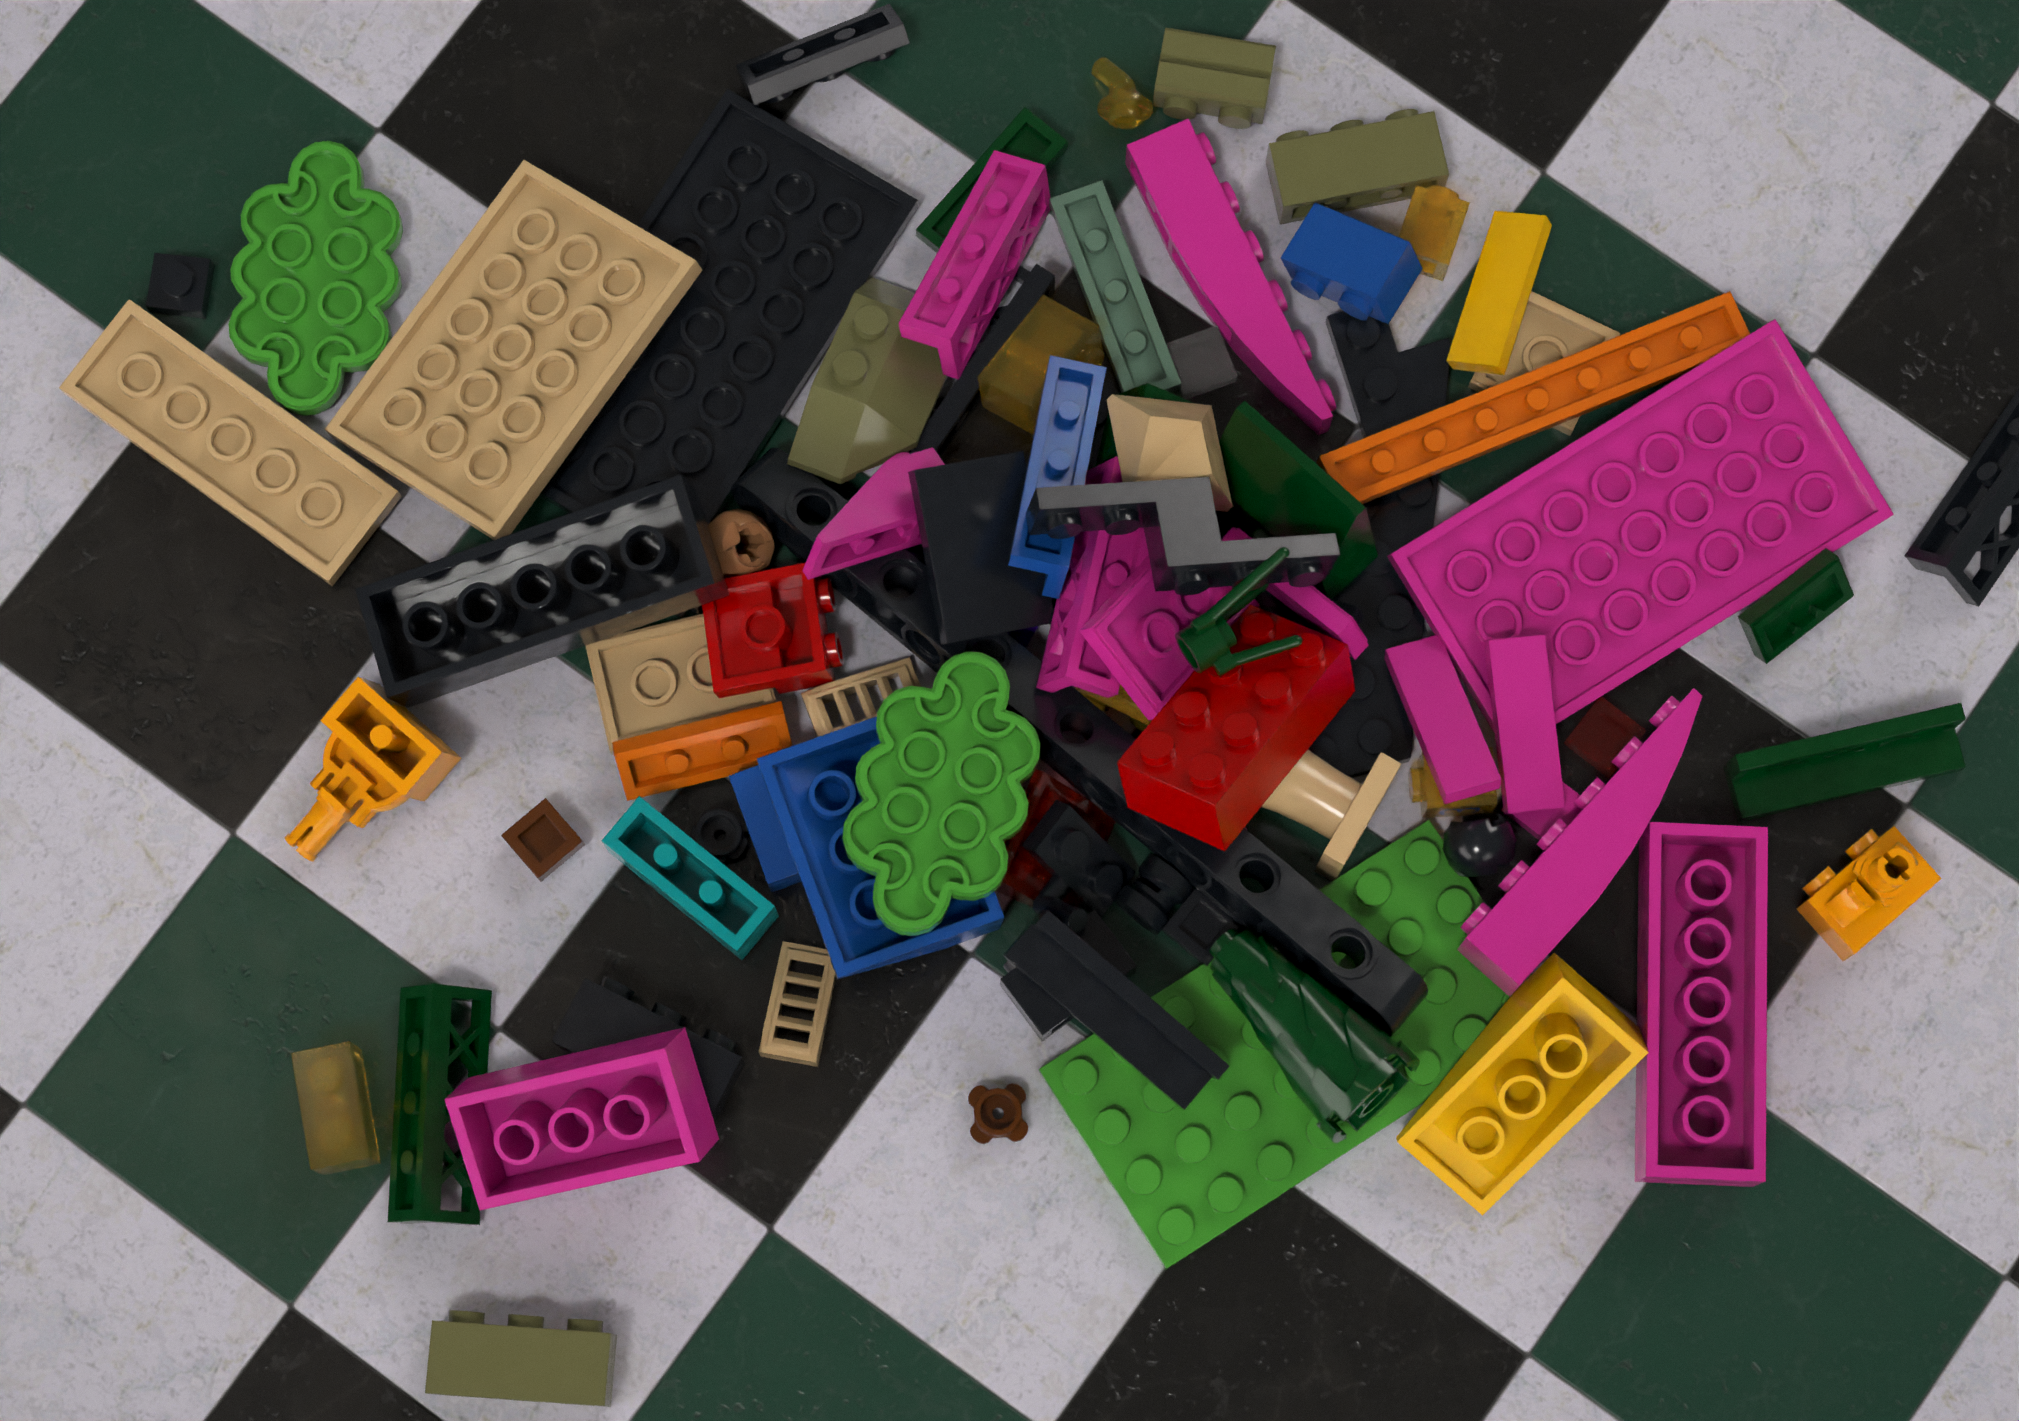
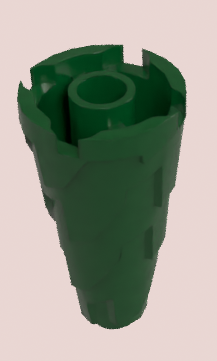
[1209,928,1420,1143]

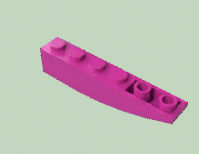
[1125,119,1336,436]
[1457,688,1703,997]

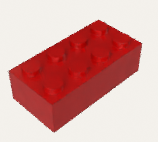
[1117,604,1355,851]

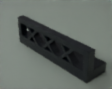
[908,264,1055,459]
[1905,389,2019,607]
[1003,910,1229,1110]

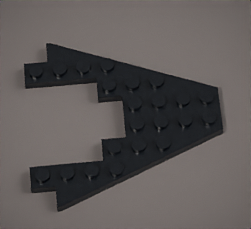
[1025,311,1451,778]

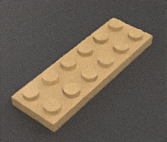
[59,299,402,586]

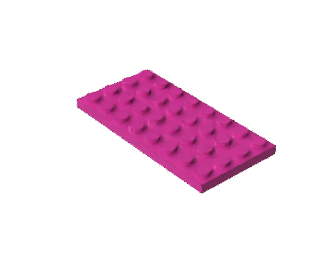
[1387,319,1894,734]

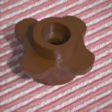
[968,1083,1028,1144]

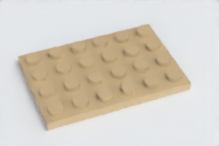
[325,160,702,540]

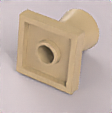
[1261,749,1401,881]

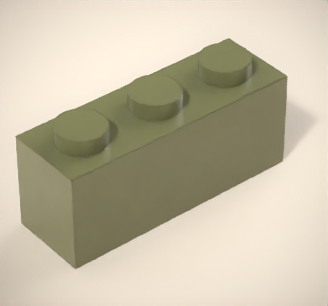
[1266,109,1449,225]
[425,1310,617,1407]

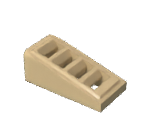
[801,657,921,737]
[758,941,836,1067]

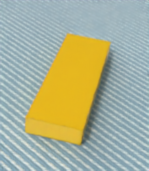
[1446,211,1552,375]

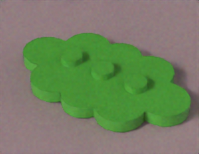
[229,141,403,416]
[843,652,1040,936]

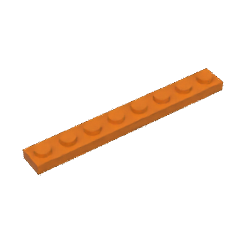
[1316,291,1750,504]

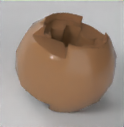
[708,509,775,578]

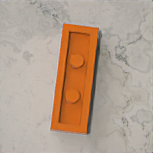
[612,701,793,801]

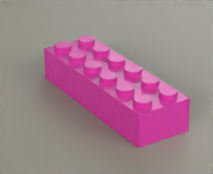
[1635,822,1768,1187]

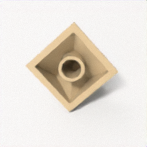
[1107,394,1233,512]

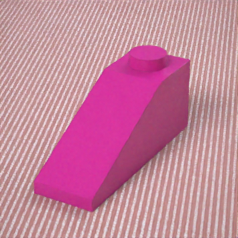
[802,447,945,580]

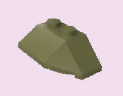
[787,277,948,484]

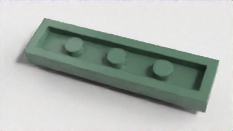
[1049,180,1182,393]

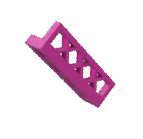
[898,150,1051,380]
[1036,456,1149,698]

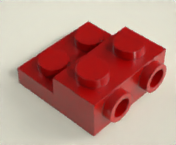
[702,562,844,698]

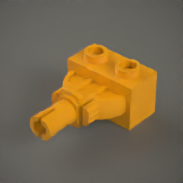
[284,676,461,862]
[1796,826,1942,961]

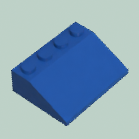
[757,716,1005,979]

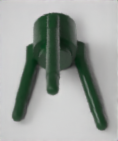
[1175,547,1302,677]

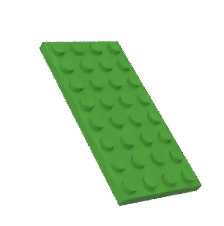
[1039,820,1532,1270]

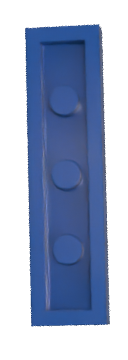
[1008,355,1107,599]

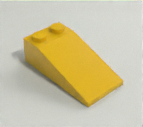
[1396,953,1649,1216]

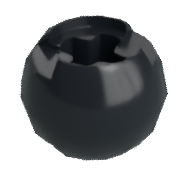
[1442,812,1517,877]

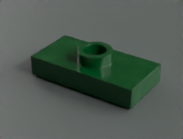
[1738,548,1854,664]

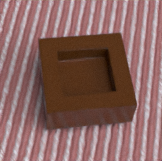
[501,798,585,882]

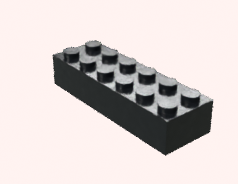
[355,474,730,708]

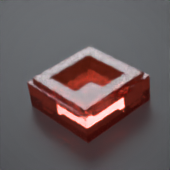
[1563,696,1647,779]

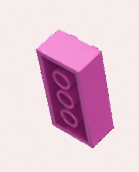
[444,1027,719,1210]

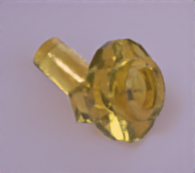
[1091,57,1153,129]

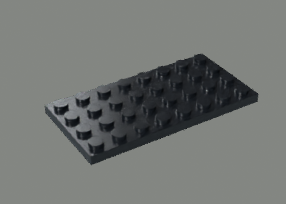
[539,89,918,524]

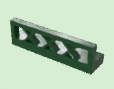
[1723,703,1966,822]
[387,983,492,1225]

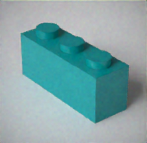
[601,796,779,960]

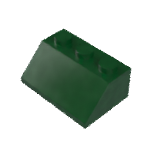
[1216,401,1378,600]

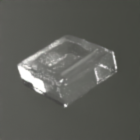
[1166,325,1237,400]

